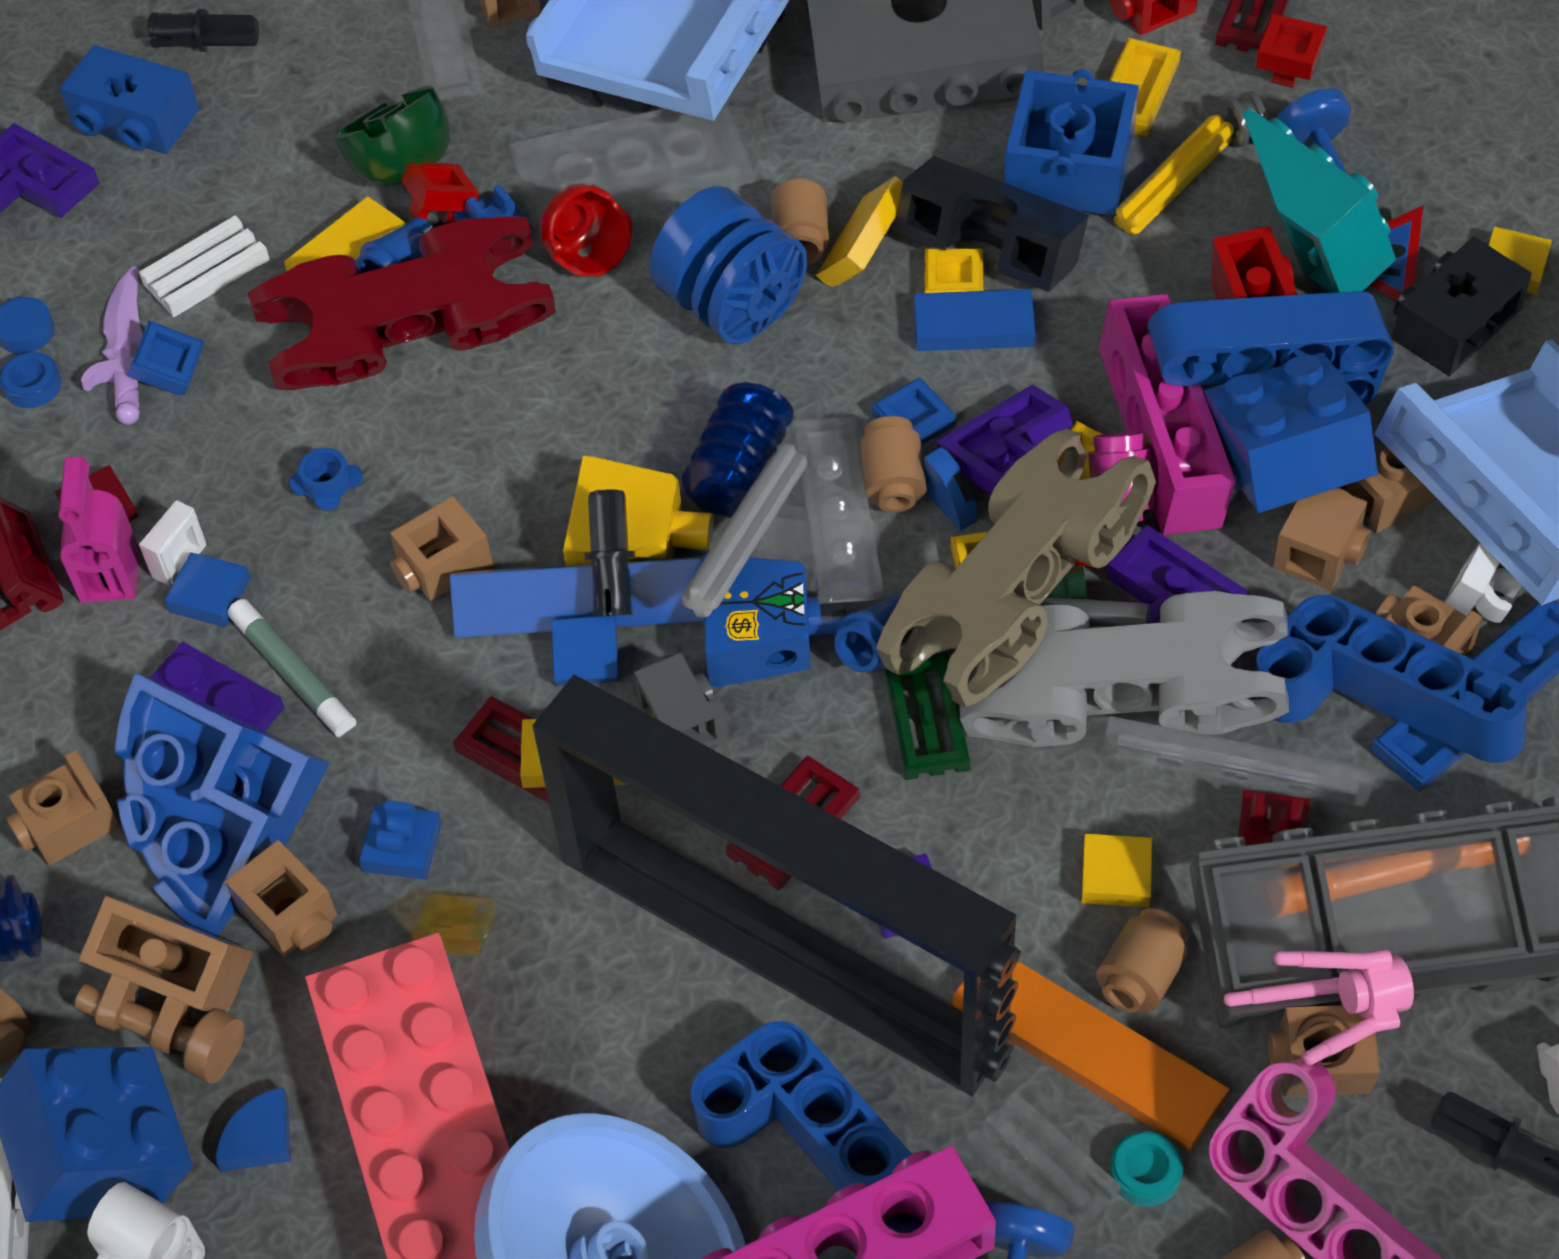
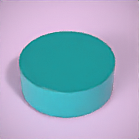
[1110,1131,1183,1206]

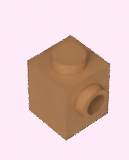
[1273,488,1371,591]

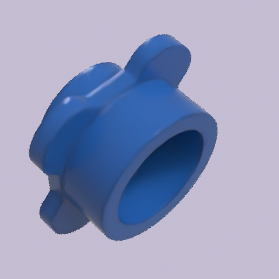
[289,448,363,511]

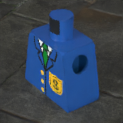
[703,554,846,687]

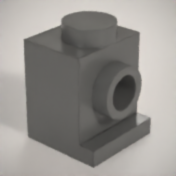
[634,653,729,747]

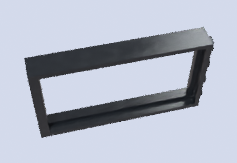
[532,674,1021,1097]

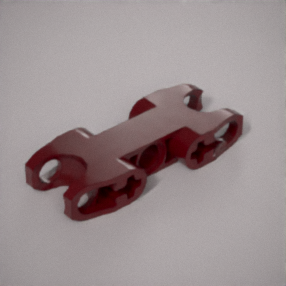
[248,216,556,390]

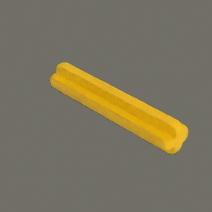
[1114,115,1234,235]

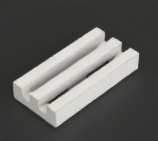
[139,215,270,317]

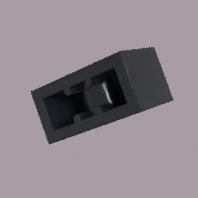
[1392,236,1532,377]

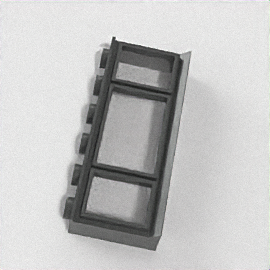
[1189,795,1559,1029]

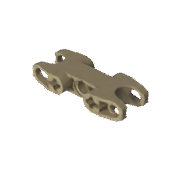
[876,429,1156,707]

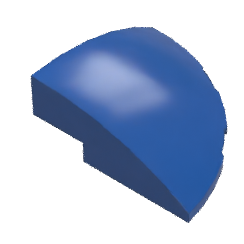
[115,673,330,936]

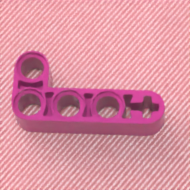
[1209,1058,1443,1259]

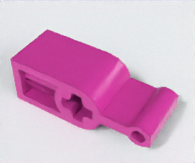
[59,456,140,603]

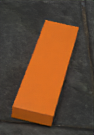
[952,961,1229,1153]

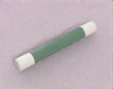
[227,599,356,737]

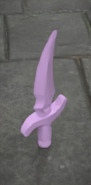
[81,267,143,425]

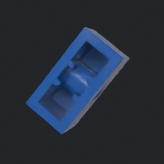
[59,45,199,154]

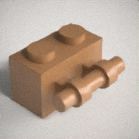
[75,896,254,1055]

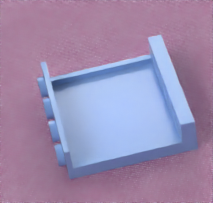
[526,0,789,121]
[1375,339,1559,605]

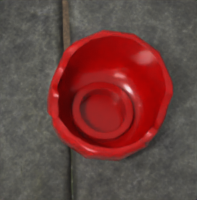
[540,183,633,277]

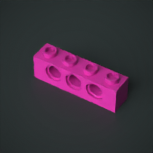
[1099,294,1236,536]
[701,1145,996,1259]

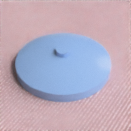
[474,1113,746,1259]

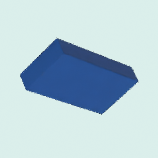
[914,289,1035,351]

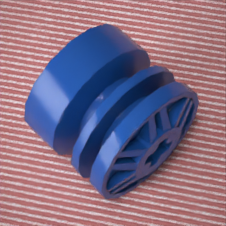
[649,186,807,344]

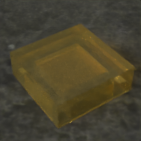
[412,894,494,957]

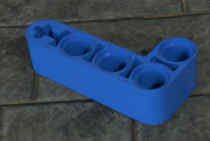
[1147,291,1394,405]
[1256,595,1527,763]
[691,1021,922,1234]

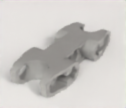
[960,591,1289,747]

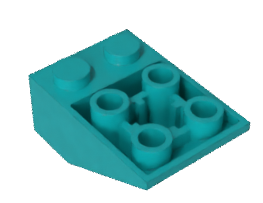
[1243,108,1396,293]

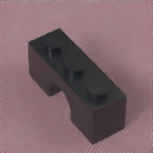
[893,156,1089,292]

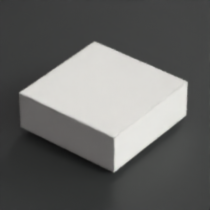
[139,500,206,586]

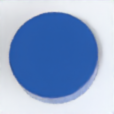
[0,297,55,354]
[0,352,62,408]

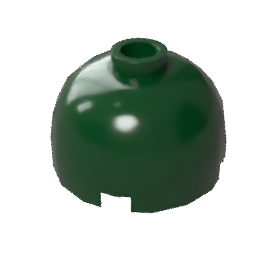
[334,86,450,191]

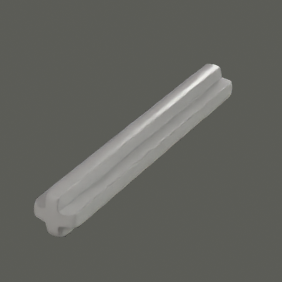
[682,444,807,618]

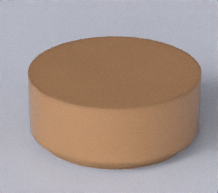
[183,1009,244,1084]

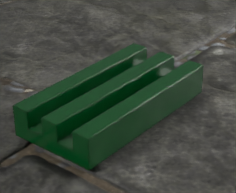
[884,653,970,780]

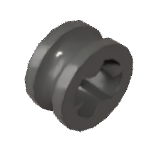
[1220,91,1268,148]

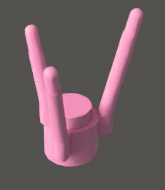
[1224,949,1414,1065]

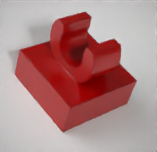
[1256,14,1327,88]
[401,162,479,225]

